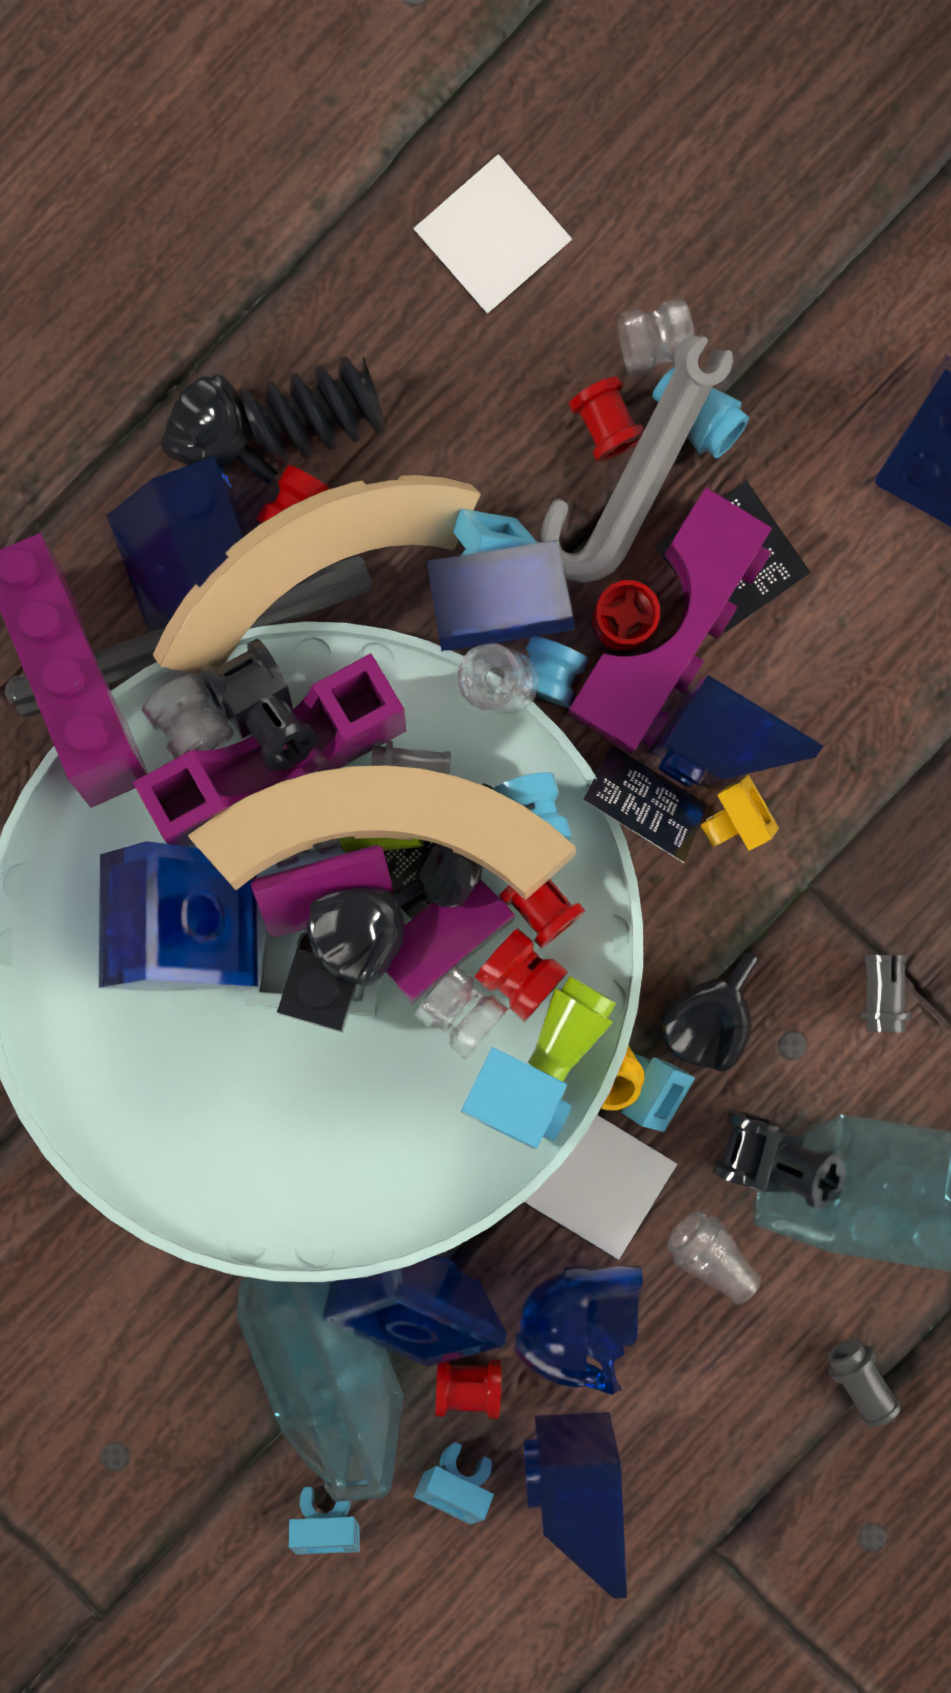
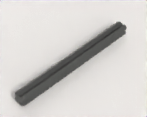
[10,556,372,717]

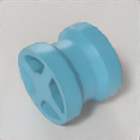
[512,636,589,708]

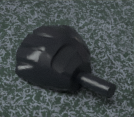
[161,374,278,485]
[416,783,493,908]
[307,879,424,986]
[660,952,759,1072]

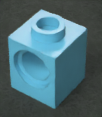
[460,1047,572,1149]

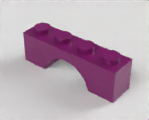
[566,488,772,754]
[0,533,148,808]
[132,653,407,857]

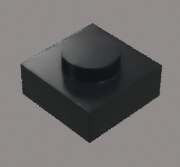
[277,948,358,1033]

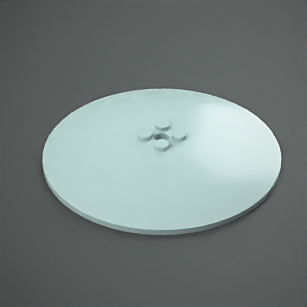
[0,622,643,1282]

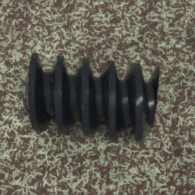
[241,356,385,467]

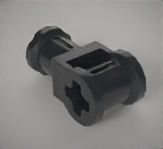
[198,638,318,771]
[712,1110,846,1211]

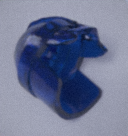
[515,1266,643,1395]

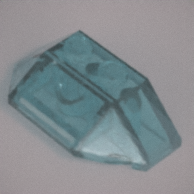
[753,1114,951,1272]
[237,1276,404,1502]

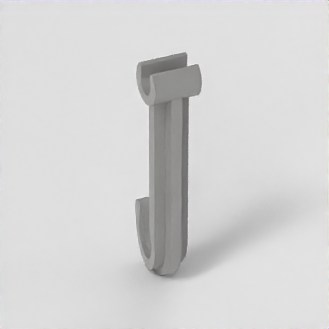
[540,335,733,583]

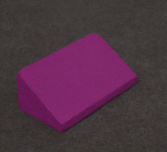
[251,845,394,938]
[386,879,515,1005]

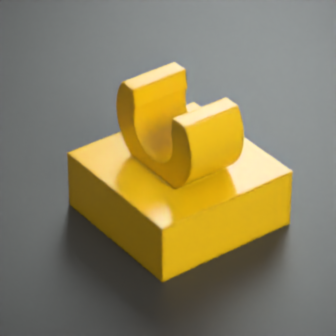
[701,774,779,851]

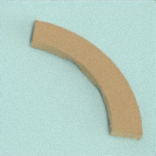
[153,475,481,674]
[188,765,576,900]

